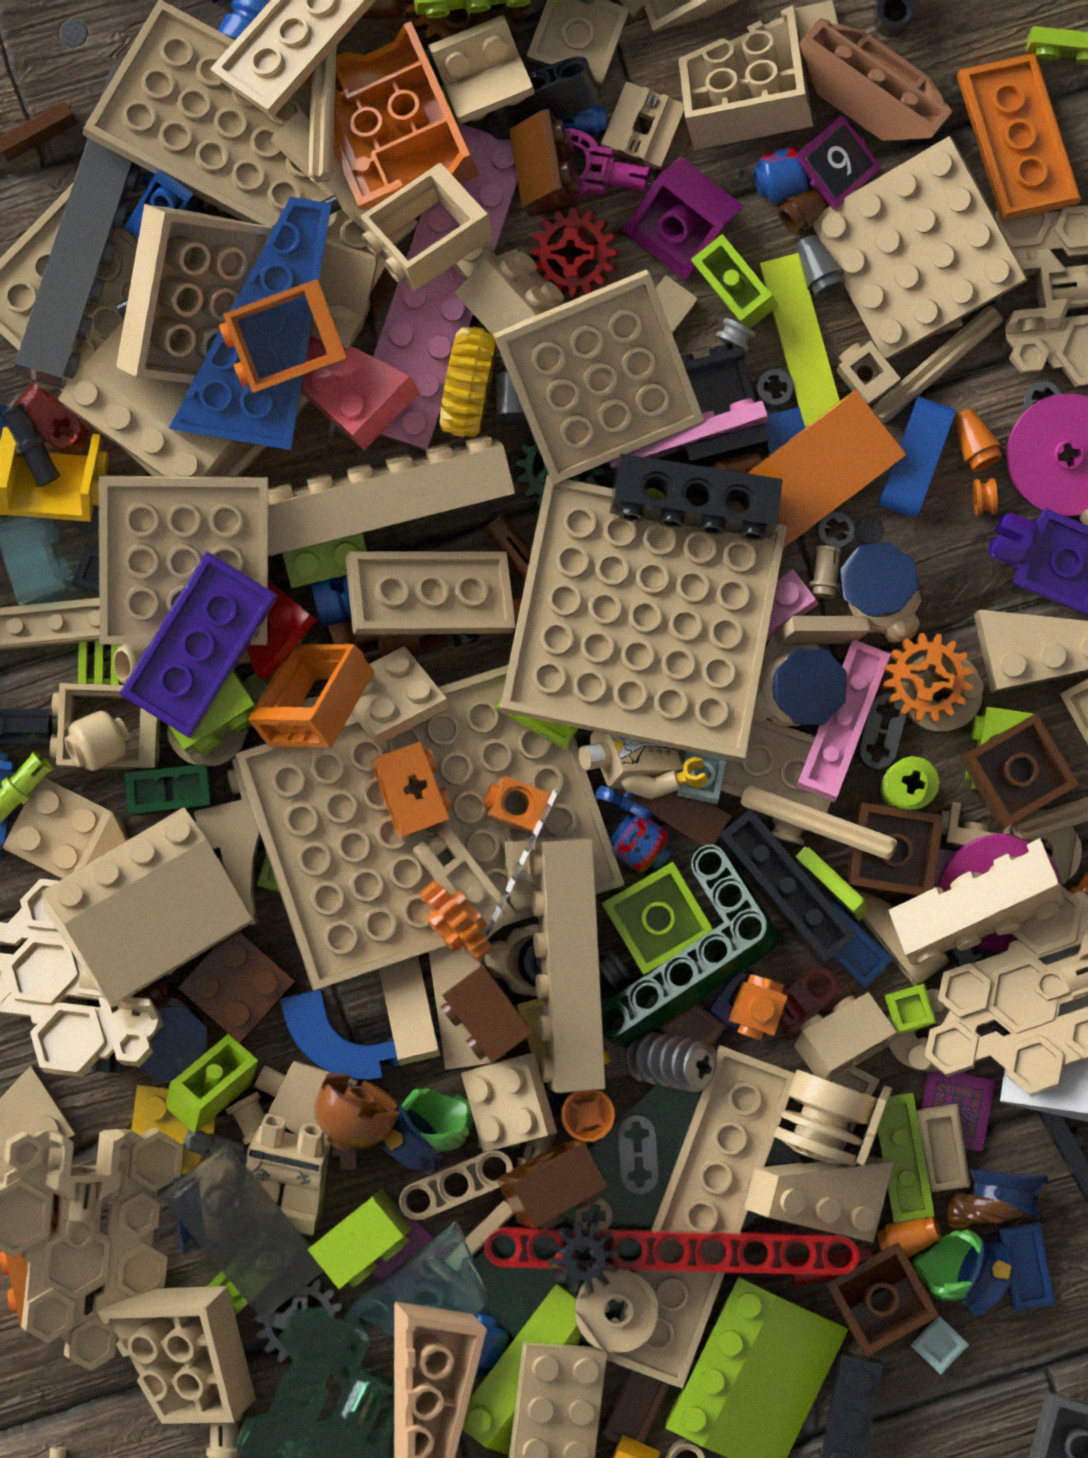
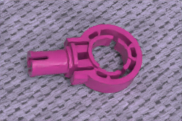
[565,129,651,200]

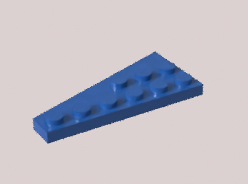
[168,196,332,450]

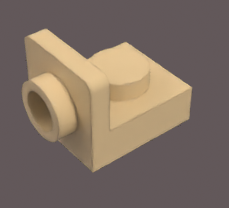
[940,802,997,848]

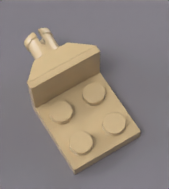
[2,778,130,879]

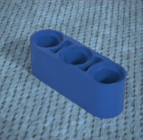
[878,396,956,519]

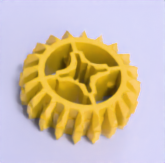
[439,327,497,437]

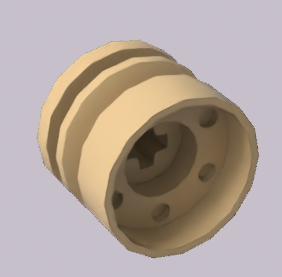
[773,1069,878,1166]

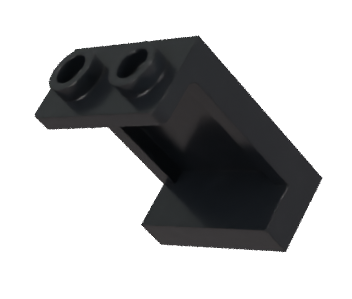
[681,344,769,465]

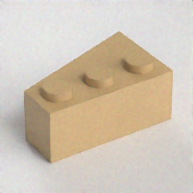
[744,1154,894,1242]

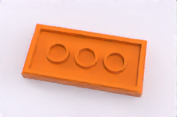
[957,53,1081,222]
[735,389,906,548]

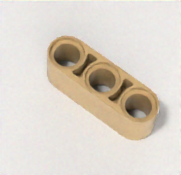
[399,1149,513,1220]

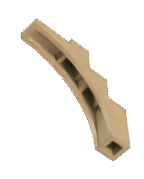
[194,696,353,926]

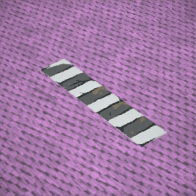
[484,789,559,939]

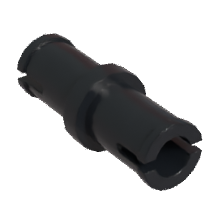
[0,403,61,488]

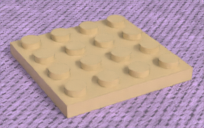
[812,136,1028,361]
[493,270,704,485]
[99,476,268,645]

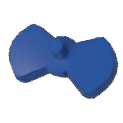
[595,785,653,819]

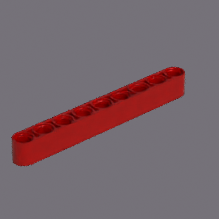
[484,1227,859,1275]

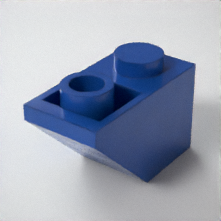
[124,169,194,238]

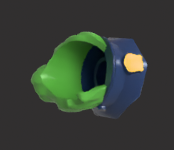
[381,1088,474,1175]
[911,1230,1015,1317]

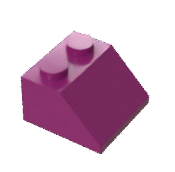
[623,156,743,281]

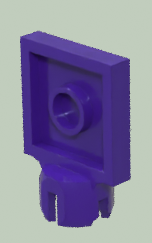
[988,508,1088,616]

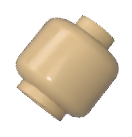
[64,711,129,771]

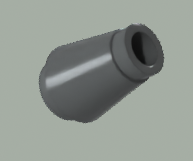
[796,235,845,298]

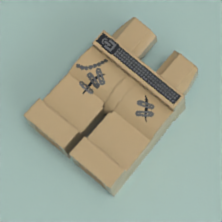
[236,1113,330,1235]

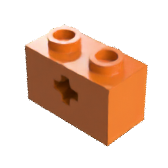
[370,741,452,839]

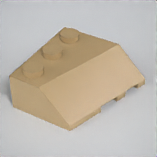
[679,5,813,150]
[97,1286,256,1424]

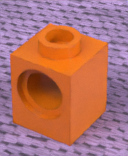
[483,776,551,835]

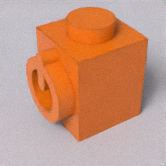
[728,974,787,1040]

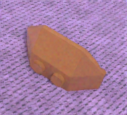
[799,18,952,141]

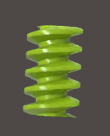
[880,756,939,811]

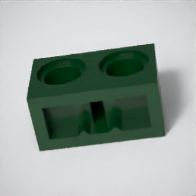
[124,764,215,816]

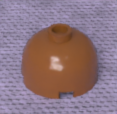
[314,1072,400,1151]

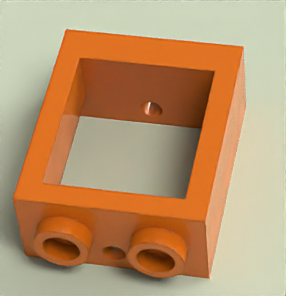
[219,279,347,393]
[248,644,375,748]

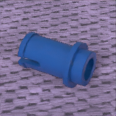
[560,103,607,135]

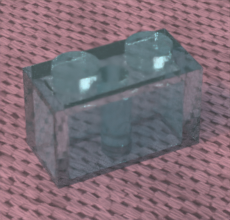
[0,516,73,606]

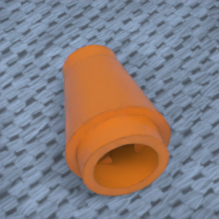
[953,408,1002,472]
[877,1216,942,1258]

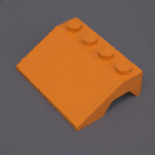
[305,21,480,210]

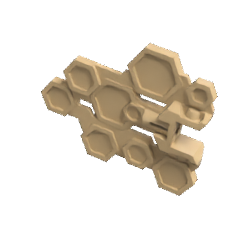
[994,205,1088,388]
[0,878,176,1077]
[925,883,1088,1096]
[0,1127,184,1371]

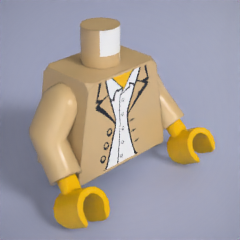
[579,731,708,799]

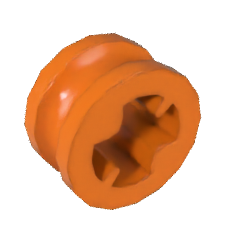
[972,478,998,516]

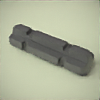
[183,1129,249,1169]

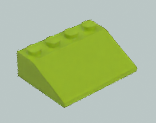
[665,1274,849,1458]

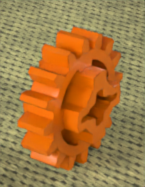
[883,633,973,723]
[419,881,493,962]

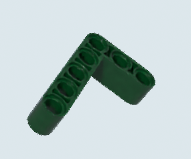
[601,845,778,1047]

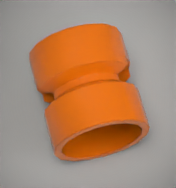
[562,1089,615,1142]

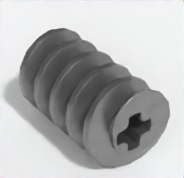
[626,1032,717,1092]

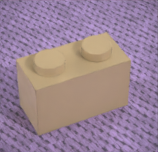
[794,992,897,1081]

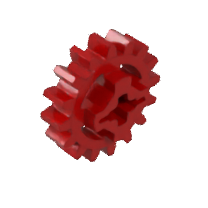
[530,208,620,296]

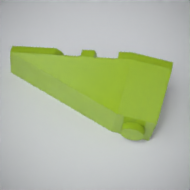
[462,1282,582,1455]

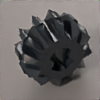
[548,1221,620,1294]

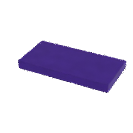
[119,551,279,738]

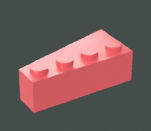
[301,336,420,450]

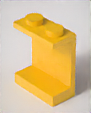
[0,427,109,522]

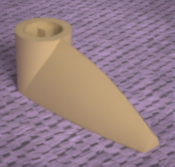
[854,889,949,986]

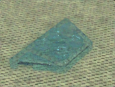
[345,1222,488,1337]

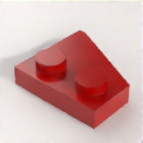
[247,579,317,681]

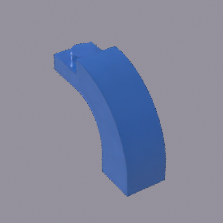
[280,990,400,1079]

